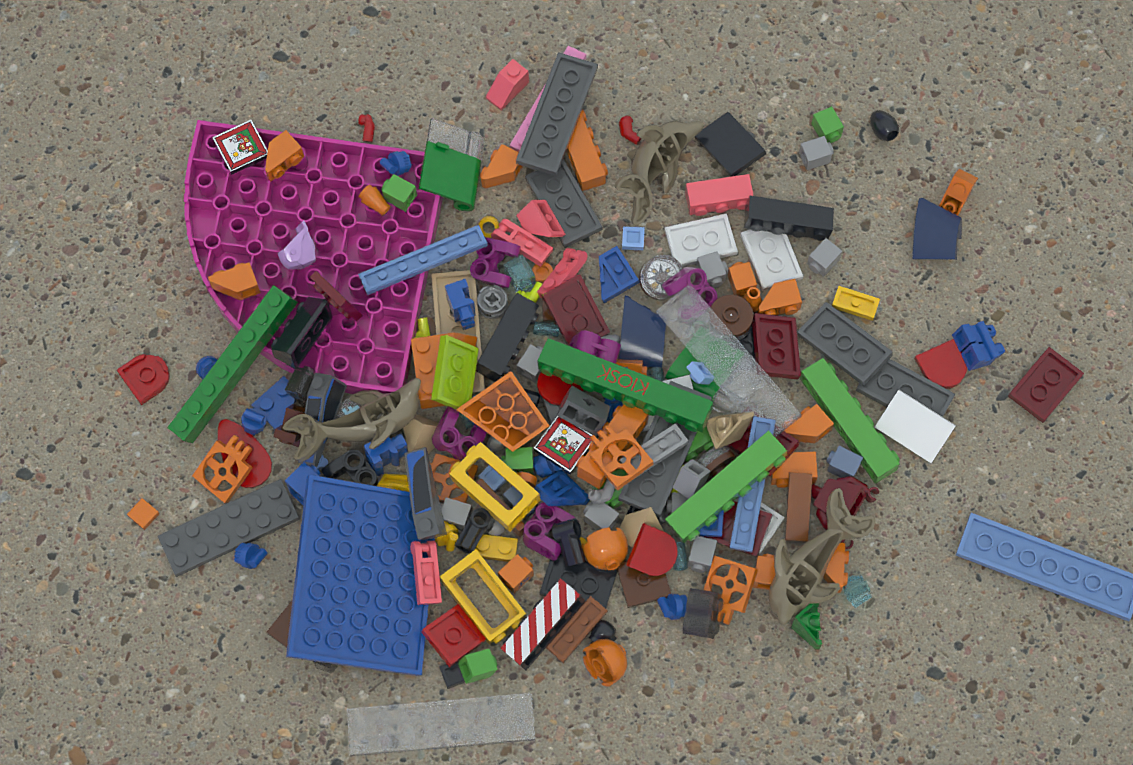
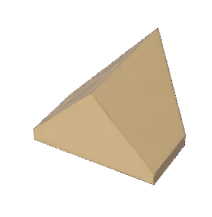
[706,411,754,449]
[403,414,447,454]
[620,507,664,548]

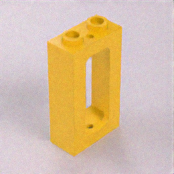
[449,442,541,532]
[440,549,526,644]

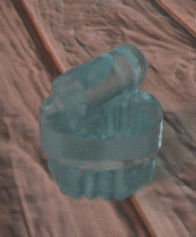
[843,575,872,608]

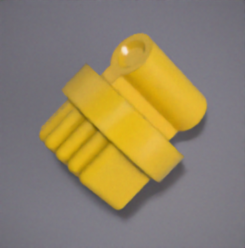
[434,521,458,552]

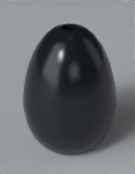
[870,110,899,141]

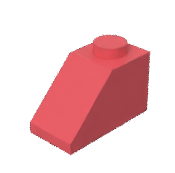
[486,59,529,111]
[516,200,565,237]

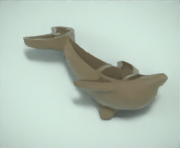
[614,121,704,225]
[283,378,421,462]
[769,488,875,625]

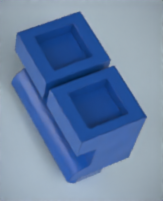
[445,279,476,330]
[952,321,1005,371]
[364,434,408,477]

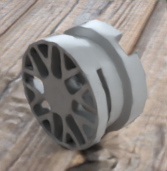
[477,285,508,319]

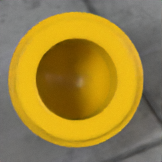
[478,216,499,238]

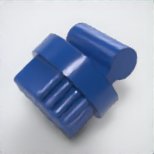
[380,151,412,176]
[196,356,218,379]
[241,408,267,435]
[533,455,562,478]
[234,543,268,569]
[657,594,690,620]

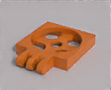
[590,425,654,491]
[192,435,253,503]
[430,453,478,503]
[701,556,758,625]

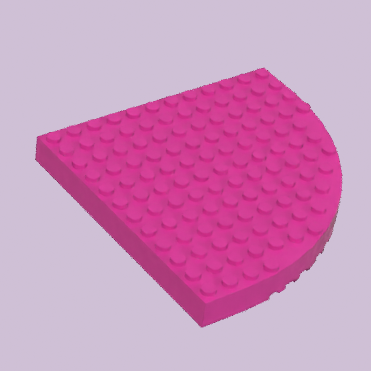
[184,120,443,394]

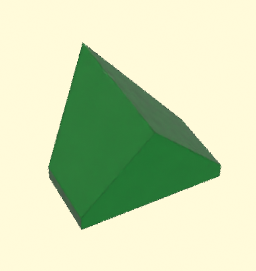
[791,603,822,650]

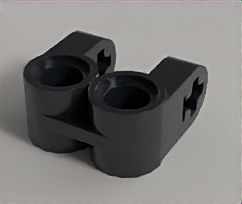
[321,449,379,486]

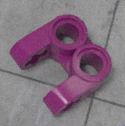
[470,238,521,289]
[662,267,718,323]
[569,330,621,364]
[432,406,487,461]
[523,502,575,560]

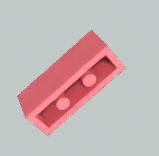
[685,174,754,216]

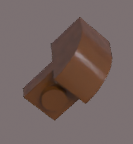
[273,404,306,447]

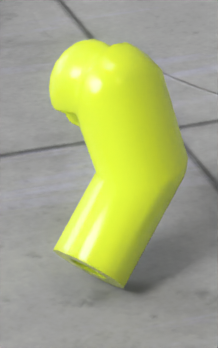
[516,282,542,303]
[414,317,430,338]

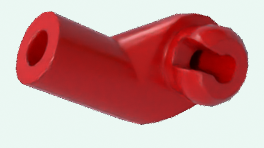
[358,114,375,143]
[619,116,642,145]

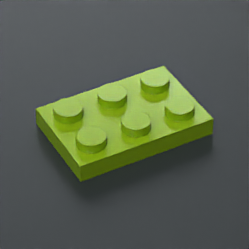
[431,335,479,409]

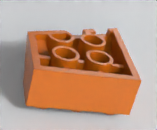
[411,332,478,409]
[456,371,549,452]

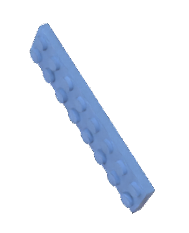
[955,513,1133,621]

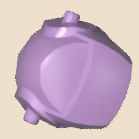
[278,221,316,270]

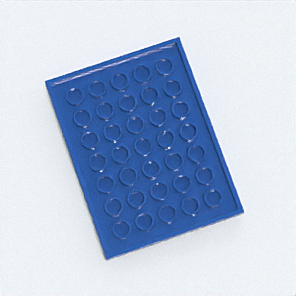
[286,475,439,676]

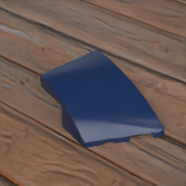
[912,198,962,260]
[619,295,666,368]

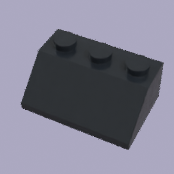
[271,297,333,370]

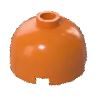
[581,527,628,570]
[583,639,627,687]

